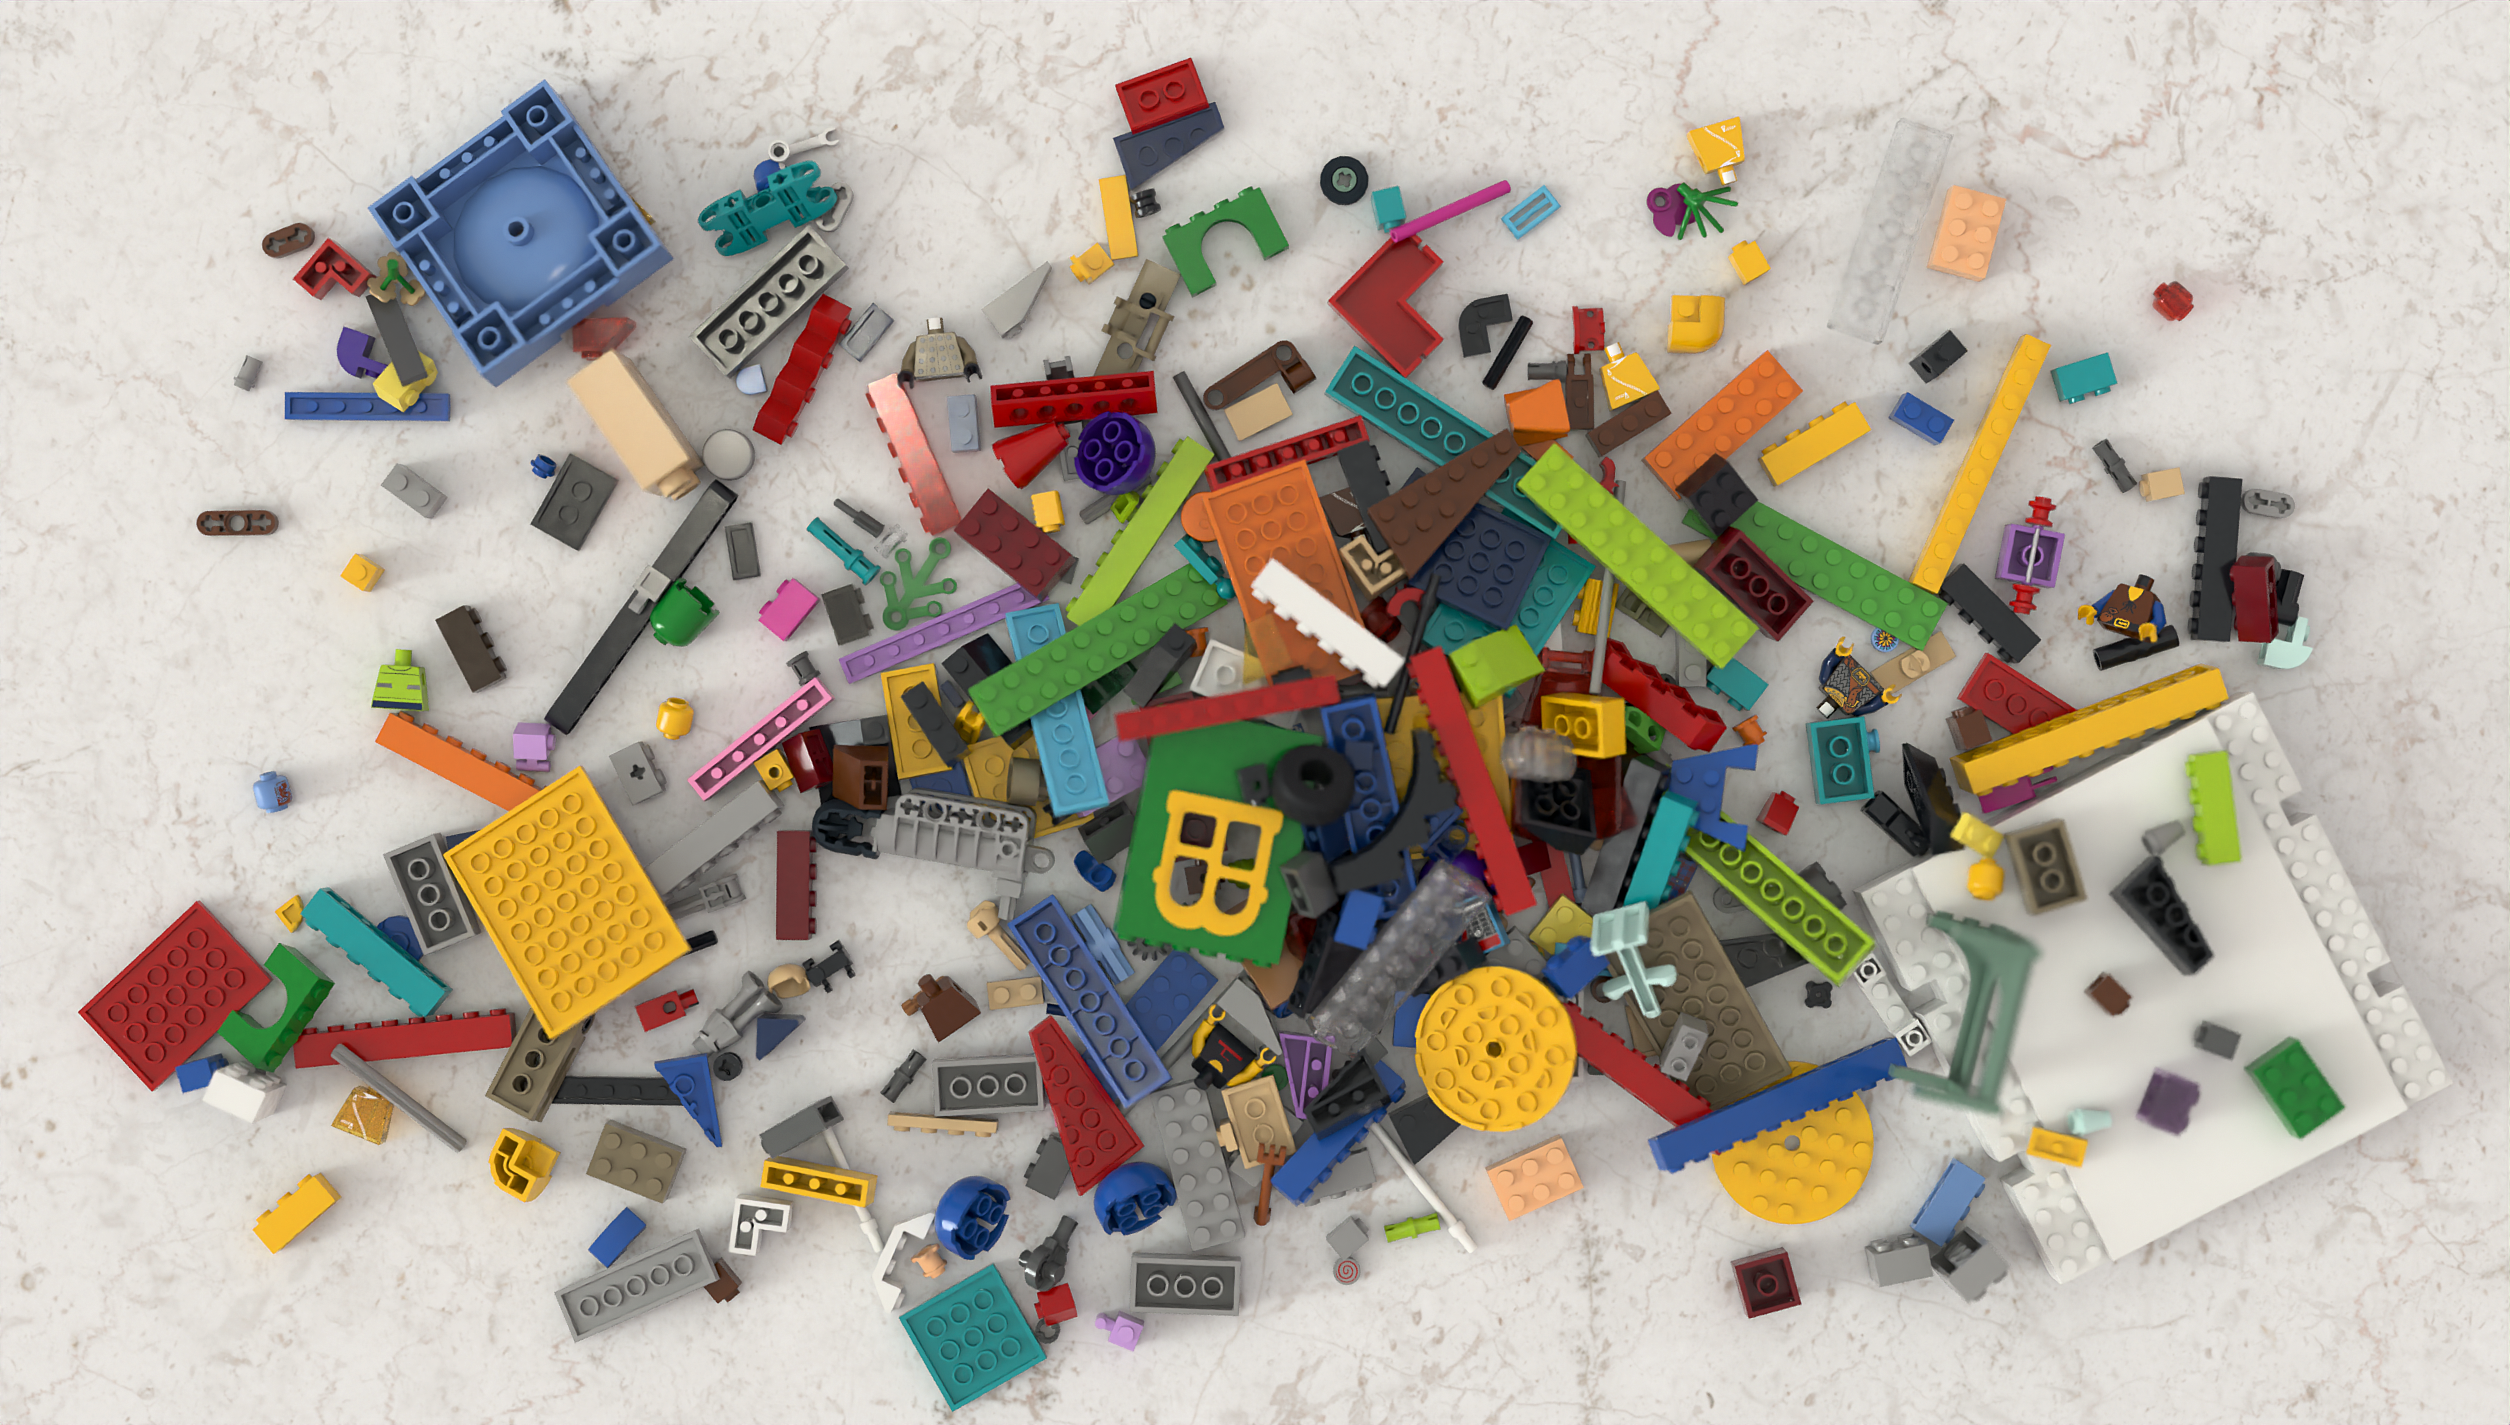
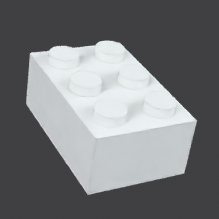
[202,1061,287,1123]

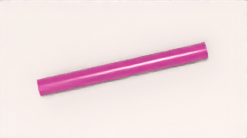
[1390,180,1511,242]

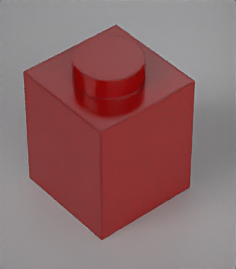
[1034,1283,1078,1327]

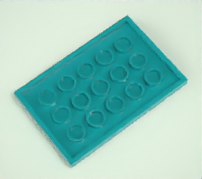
[1422,509,1596,699]

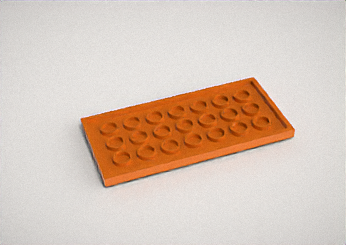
[1201,459,1365,686]

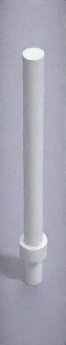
[810,1100,885,1253]
[1369,1122,1478,1253]

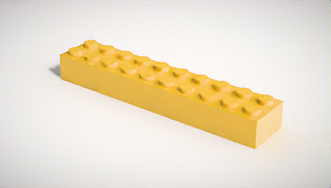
[1949,663,2229,796]

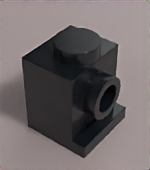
[1235,763,1272,806]

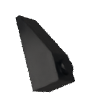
[1123,623,1197,709]

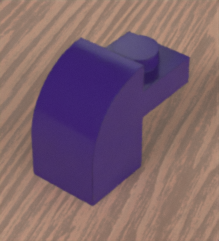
[337,327,388,379]

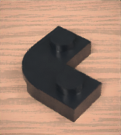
[1458,294,1513,358]

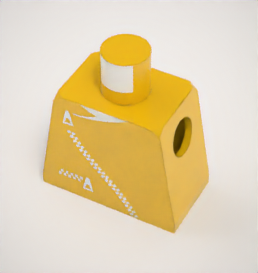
[1686,116,1745,186]
[1599,342,1660,411]

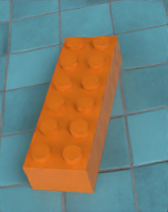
[1641,350,1803,501]

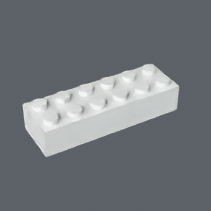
[1250,558,1405,688]

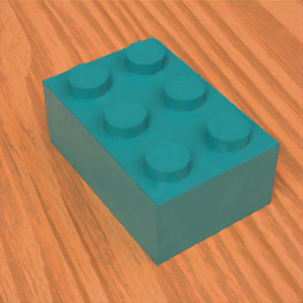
[1805,716,1875,805]

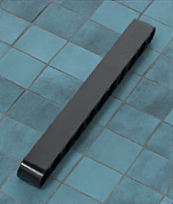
[544,479,738,736]

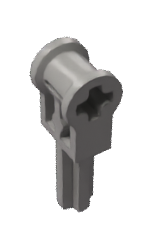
[667,874,746,920]

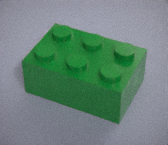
[2244,1037,2346,1140]

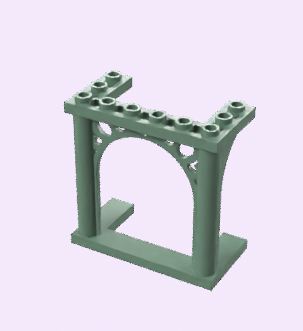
[1888,910,2042,1117]

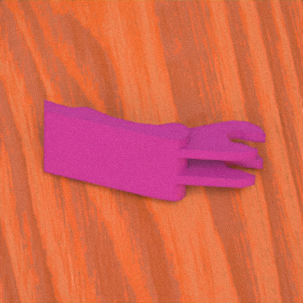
[1978,765,2057,814]

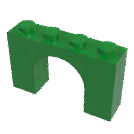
[1162,186,1289,298]
[217,943,335,1073]

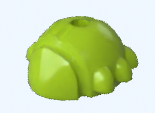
[1228,858,1255,890]

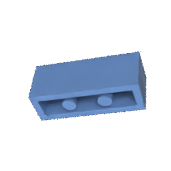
[1910,1158,1986,1247]

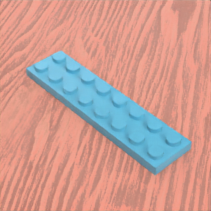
[1005,603,1109,817]

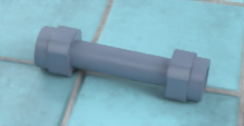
[1565,852,1588,903]

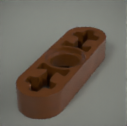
[196,510,279,536]

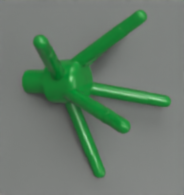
[1677,182,1738,240]

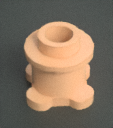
[910,1243,947,1279]

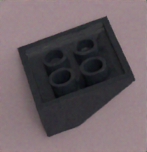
[809,715,902,805]
[1515,754,1597,855]

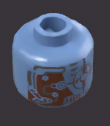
[253,771,292,813]

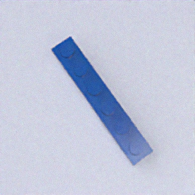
[285,392,450,421]

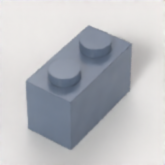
[947,394,981,453]

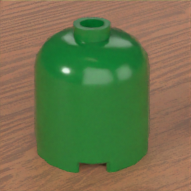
[650,577,720,647]

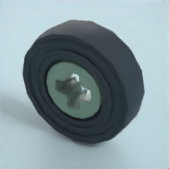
[1320,156,1368,205]

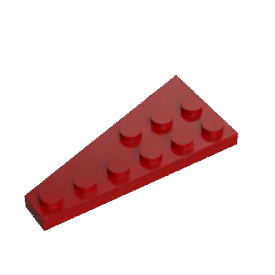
[1028,1015,1144,1196]

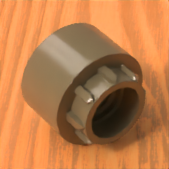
[1006,757,1048,806]

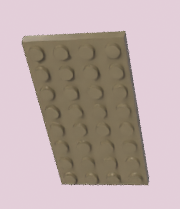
[1604,890,1792,1111]

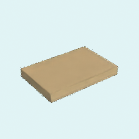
[1221,1074,1297,1169]

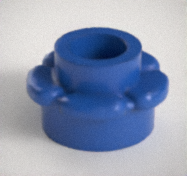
[530,454,557,479]

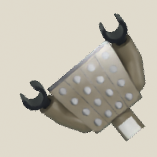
[897,318,982,389]

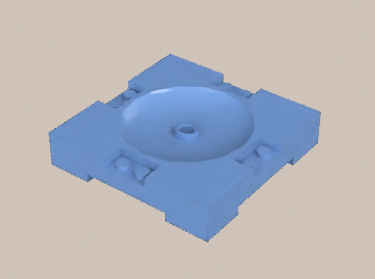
[368,79,674,387]

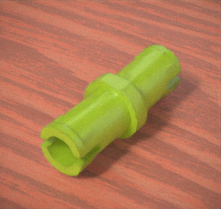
[1384,1212,1441,1243]

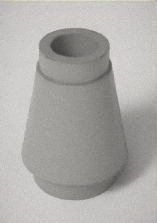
[2141,820,2185,855]

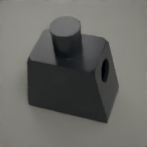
[1908,330,1968,384]

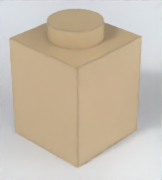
[2139,467,2185,502]

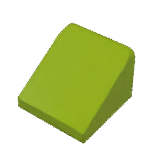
[1110,491,1140,524]

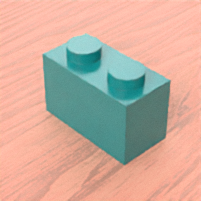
[1371,186,1406,233]
[2050,352,2117,404]
[1706,657,1769,712]

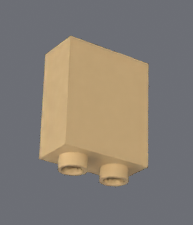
[567,349,705,501]

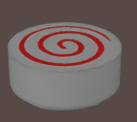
[1333,1257,1360,1285]

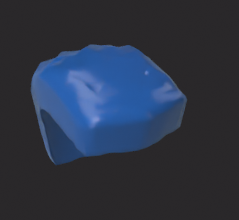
[1074,850,1117,892]

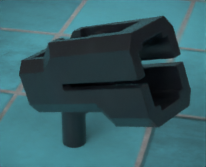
[1860,790,1929,857]

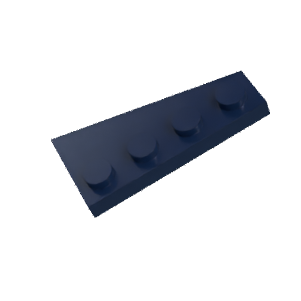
[1113,102,1224,191]

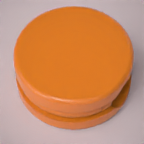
[1181,491,1216,543]

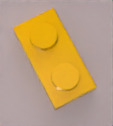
[2026,1126,2088,1168]

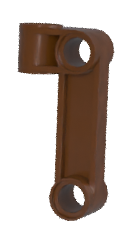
[1203,340,1316,410]

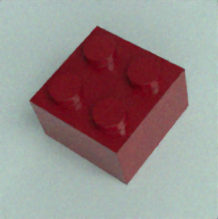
[1730,1247,1802,1319]

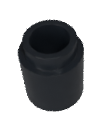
[1271,665,1312,686]

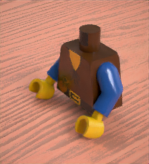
[2078,574,2166,643]

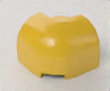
[1667,295,1725,354]
[488,1128,561,1202]

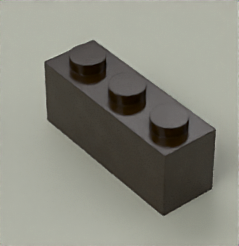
[435,605,507,693]

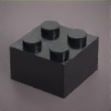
[1675,453,1758,537]

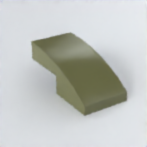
[1615,587,1669,638]

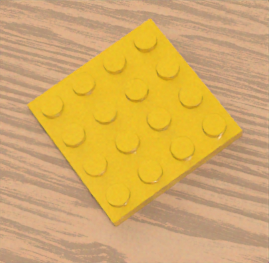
[963,734,1095,839]

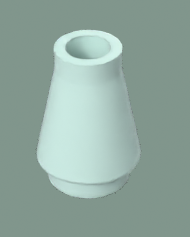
[2067,1109,2112,1136]

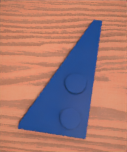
[654,1053,722,1147]

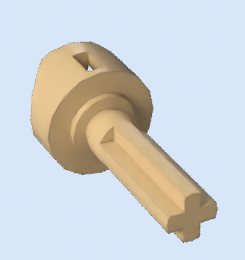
[967,900,1031,971]

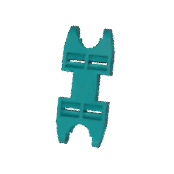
[698,161,837,256]

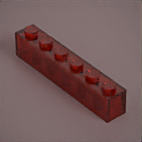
[865,372,962,537]

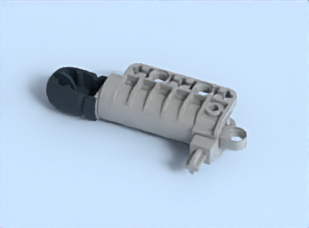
[812,787,1055,920]

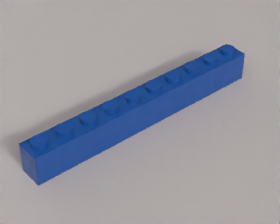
[1647,1038,1908,1174]

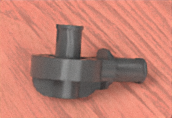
[1018,1215,1078,1292]

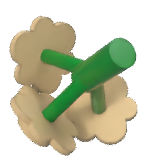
[367,252,426,306]

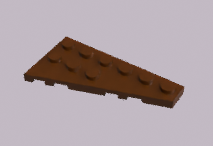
[1367,428,1522,580]

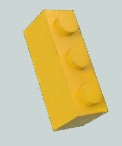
[252,1173,341,1254]

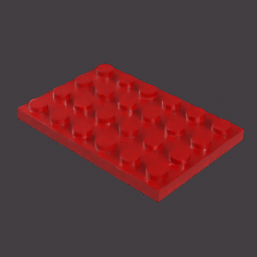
[78,900,274,1091]

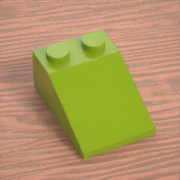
[1447,625,1545,710]

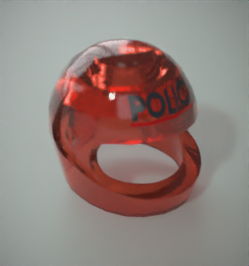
[1360,596,1402,644]

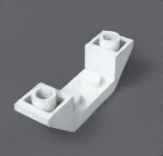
[1852,952,1933,1057]
[872,1209,936,1314]

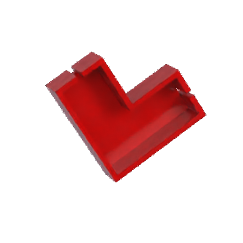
[1327,234,1444,378]

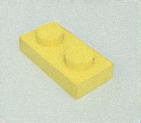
[1951,812,2004,859]

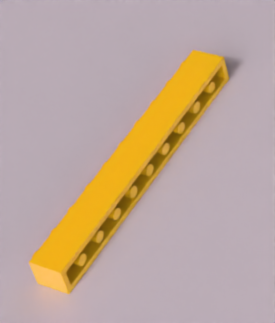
[1908,334,2051,594]

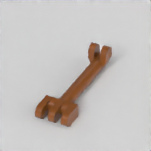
[1253,1142,1287,1226]

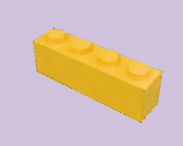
[1758,401,1871,487]
[760,1156,878,1208]

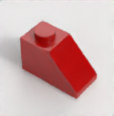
[1756,791,1799,836]

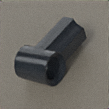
[2276,569,2304,627]

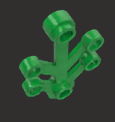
[880,537,957,630]

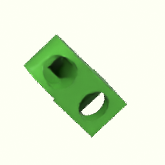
[1624,706,1666,754]

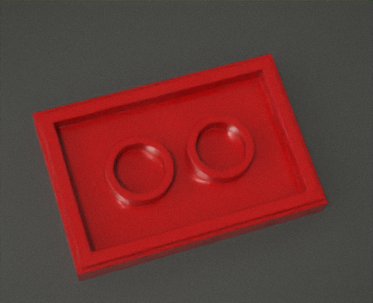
[1115,58,1209,135]

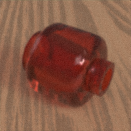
[2152,281,2194,321]

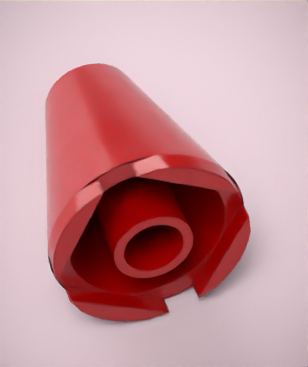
[992,421,1071,489]

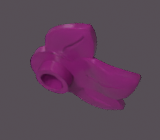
[1646,184,1696,237]

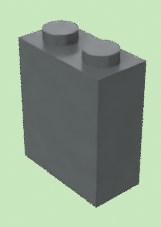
[759,1096,844,1159]

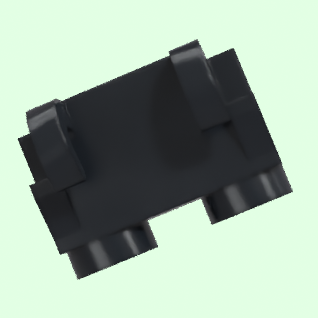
[802,940,855,993]

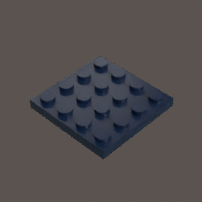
[1407,503,1552,631]

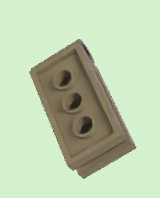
[485,1007,595,1122]

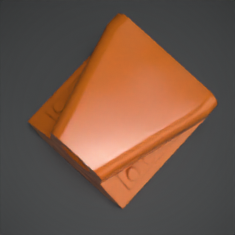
[1504,379,1570,446]

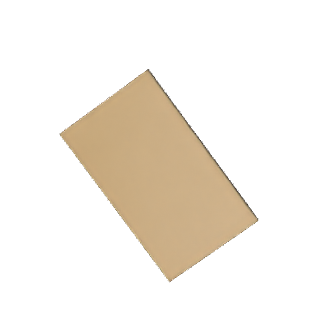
[1224,383,1293,441]

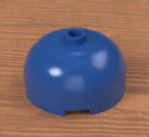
[1094,1162,1177,1236]
[935,1176,1010,1260]

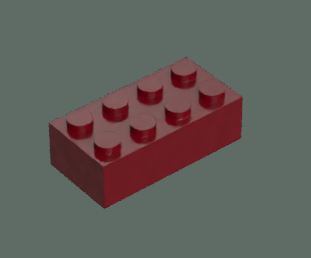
[954,488,1076,603]
[1693,526,1814,642]

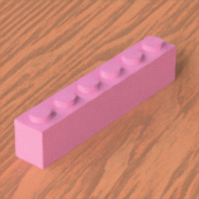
[687,677,836,801]

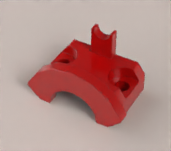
[1572,306,1605,354]
[1599,456,1619,495]
[1385,584,1425,618]

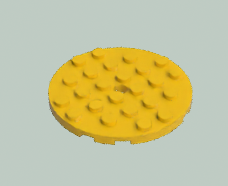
[1415,966,1577,1132]
[1711,1061,1874,1224]

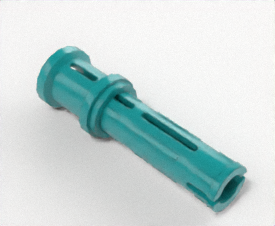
[806,517,881,586]

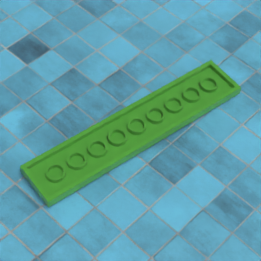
[1681,501,1948,651]
[968,563,1228,738]

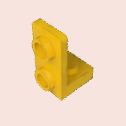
[1070,242,1114,285]

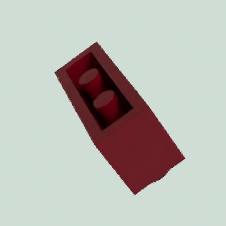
[2230,555,2279,643]

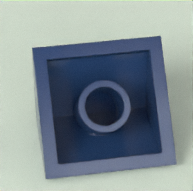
[756,1014,806,1061]

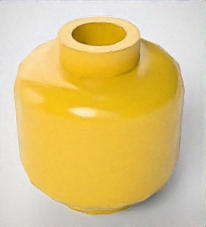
[656,697,694,740]
[1967,858,2005,901]

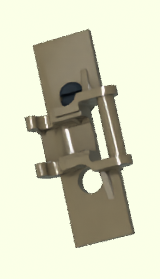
[1093,259,1181,376]

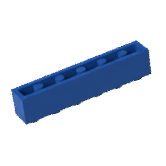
[1270,1060,1406,1207]

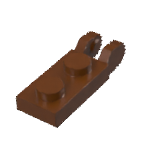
[1565,353,1594,430]

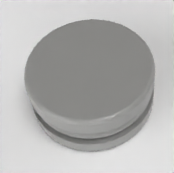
[702,429,755,481]

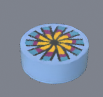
[1870,628,1899,652]

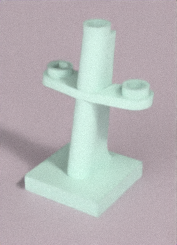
[1591,901,1677,1018]

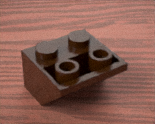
[833,745,889,810]

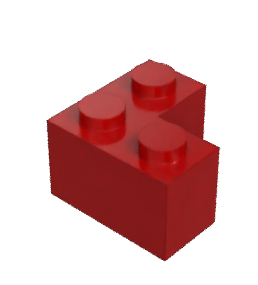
[293,238,377,300]

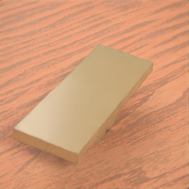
[1870,631,1956,695]

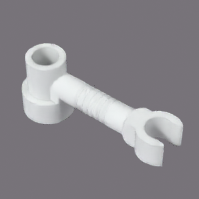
[768,128,839,163]

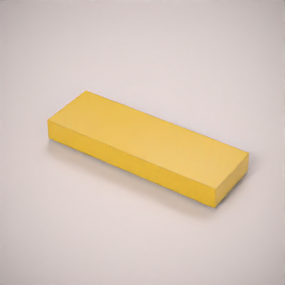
[1099,175,1138,261]

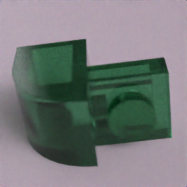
[1081,661,1137,715]

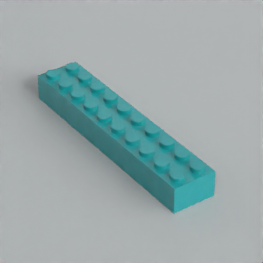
[1324,346,1562,540]

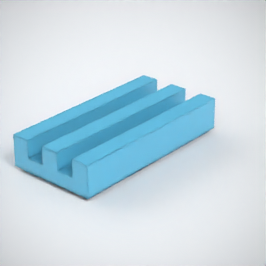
[1501,185,1561,240]

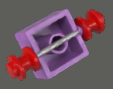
[1995,496,2065,615]

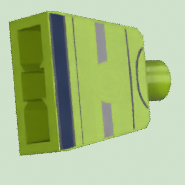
[371,649,429,711]

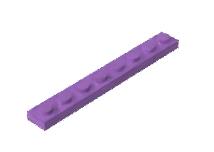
[839,583,1050,684]

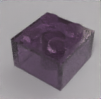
[2135,1067,2200,1137]

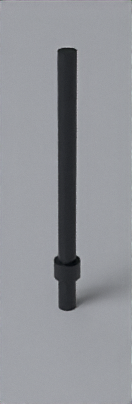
[1384,573,1442,735]

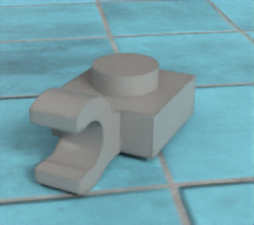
[629,565,672,615]

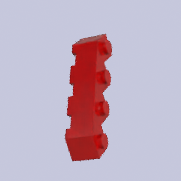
[752,294,852,445]
[1586,637,1727,753]

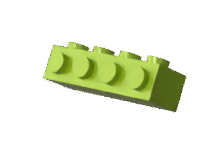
[2185,750,2242,866]

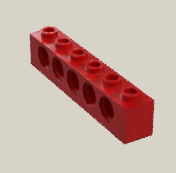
[990,371,1158,428]
[1204,415,1370,492]

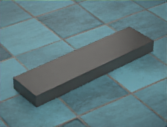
[365,294,428,387]

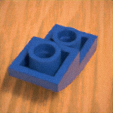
[588,1207,646,1269]

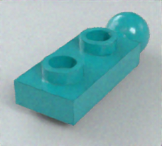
[1174,534,1236,600]

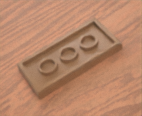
[1223,898,1304,1011]

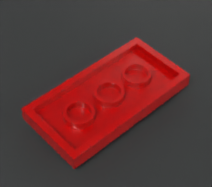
[1957,653,2078,734]

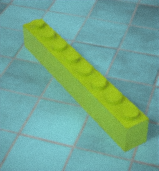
[1065,436,1215,626]

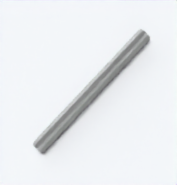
[331,1044,467,1153]

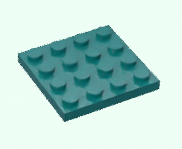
[899,1263,1047,1412]

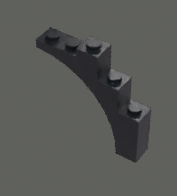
[1328,727,1457,894]

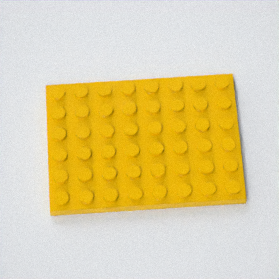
[443,766,692,1040]

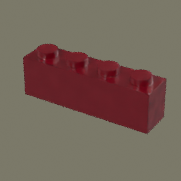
[776,830,817,940]

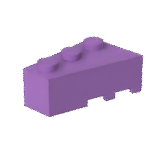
[1279,1030,1333,1119]

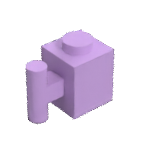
[513,722,556,772]
[1095,1311,1144,1351]

